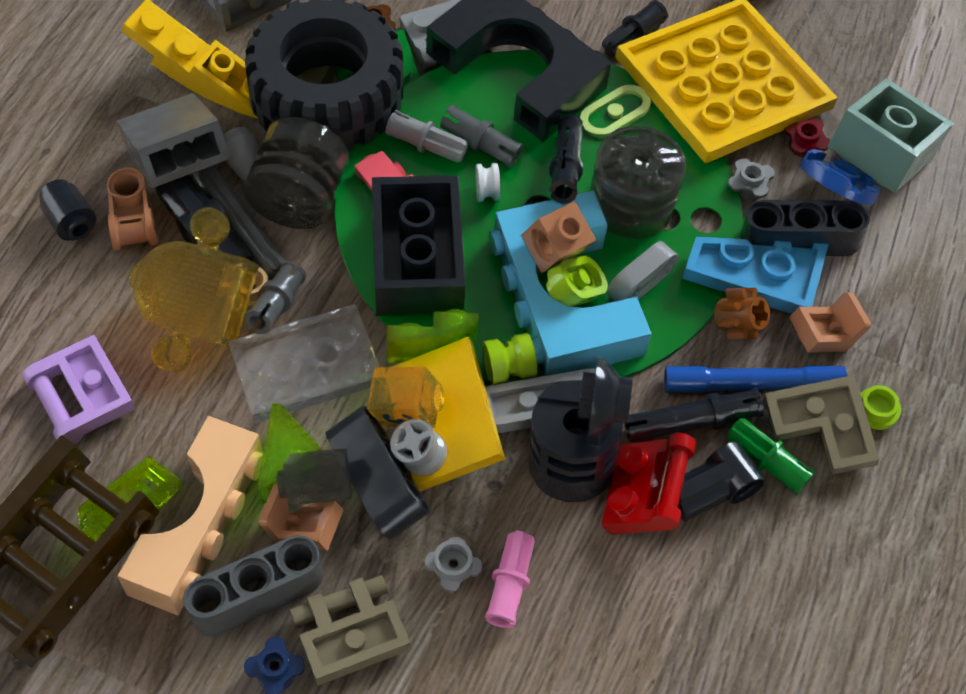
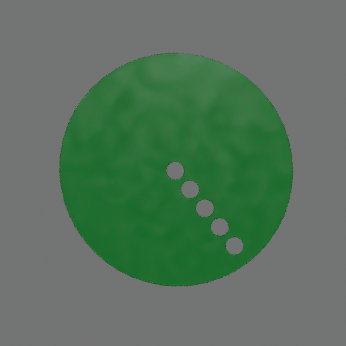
[335,50,743,384]

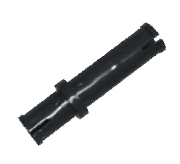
[549,115,584,204]
[624,388,764,443]

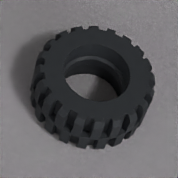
[244,0,404,154]

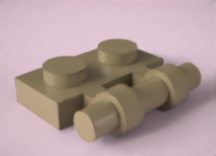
[290,575,411,686]

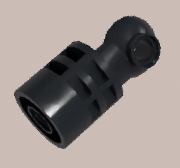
[529,356,633,502]

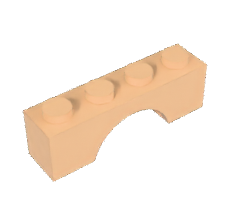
[118,416,266,616]

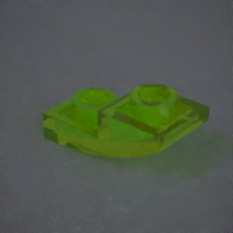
[387,309,479,363]

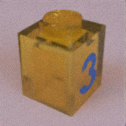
[367,367,444,428]

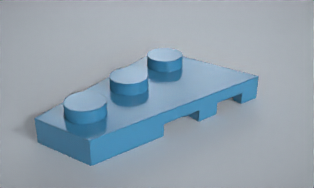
[682,236,829,314]

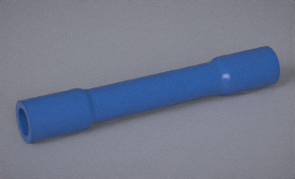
[664,366,847,393]

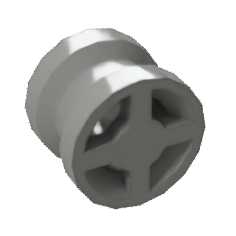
[390,419,447,476]

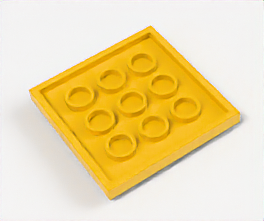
[615,0,838,164]

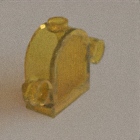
[130,207,260,373]

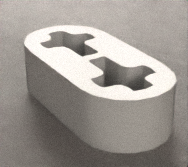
[606,241,679,301]

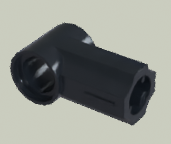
[678,442,765,522]

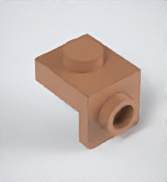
[789,292,871,353]
[258,484,343,551]

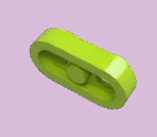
[546,256,608,307]

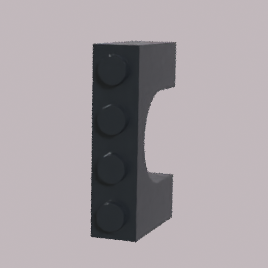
[426,0,611,143]

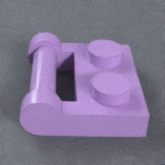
[22,335,135,444]

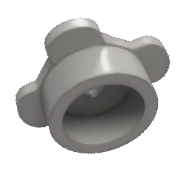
[728,159,775,200]
[425,537,482,592]

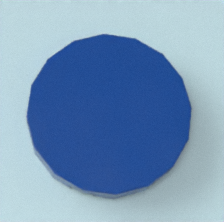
[800,149,882,205]

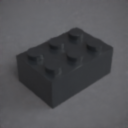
[372,175,466,316]

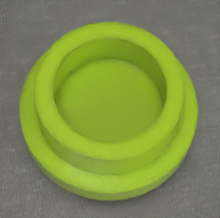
[860,385,901,430]

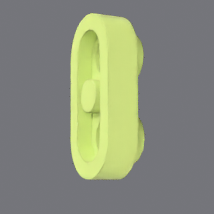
[580,85,651,138]

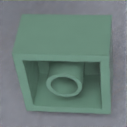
[827,78,954,193]

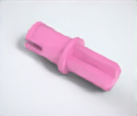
[485,530,535,628]

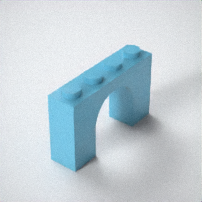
[489,191,652,376]

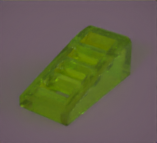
[78,456,182,542]

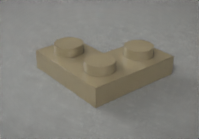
[764,375,880,475]

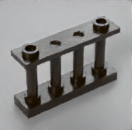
[0,435,160,668]

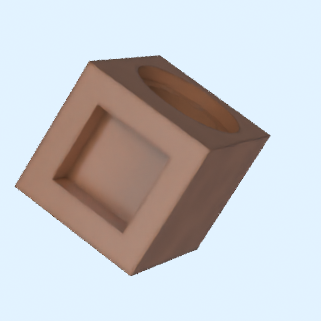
[521,201,596,273]

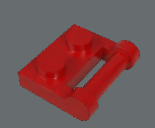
[601,433,696,535]

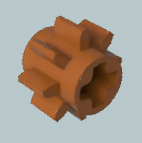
[714,287,770,340]

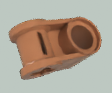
[107,167,158,251]

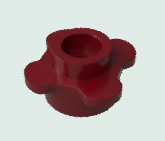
[784,118,830,158]

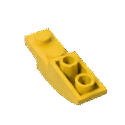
[121,0,258,118]

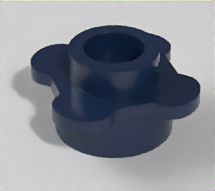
[244,637,305,694]

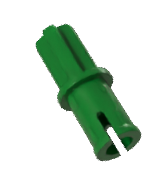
[727,418,815,495]

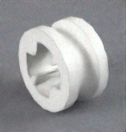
[475,163,500,202]

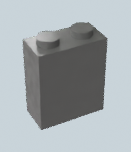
[116,93,231,188]

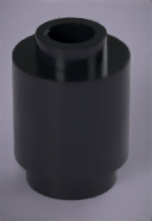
[39,179,97,241]

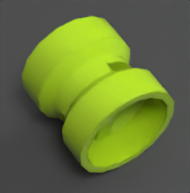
[482,333,537,385]

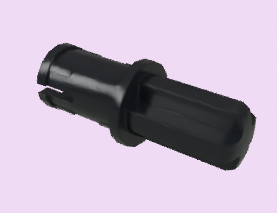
[601,0,668,57]

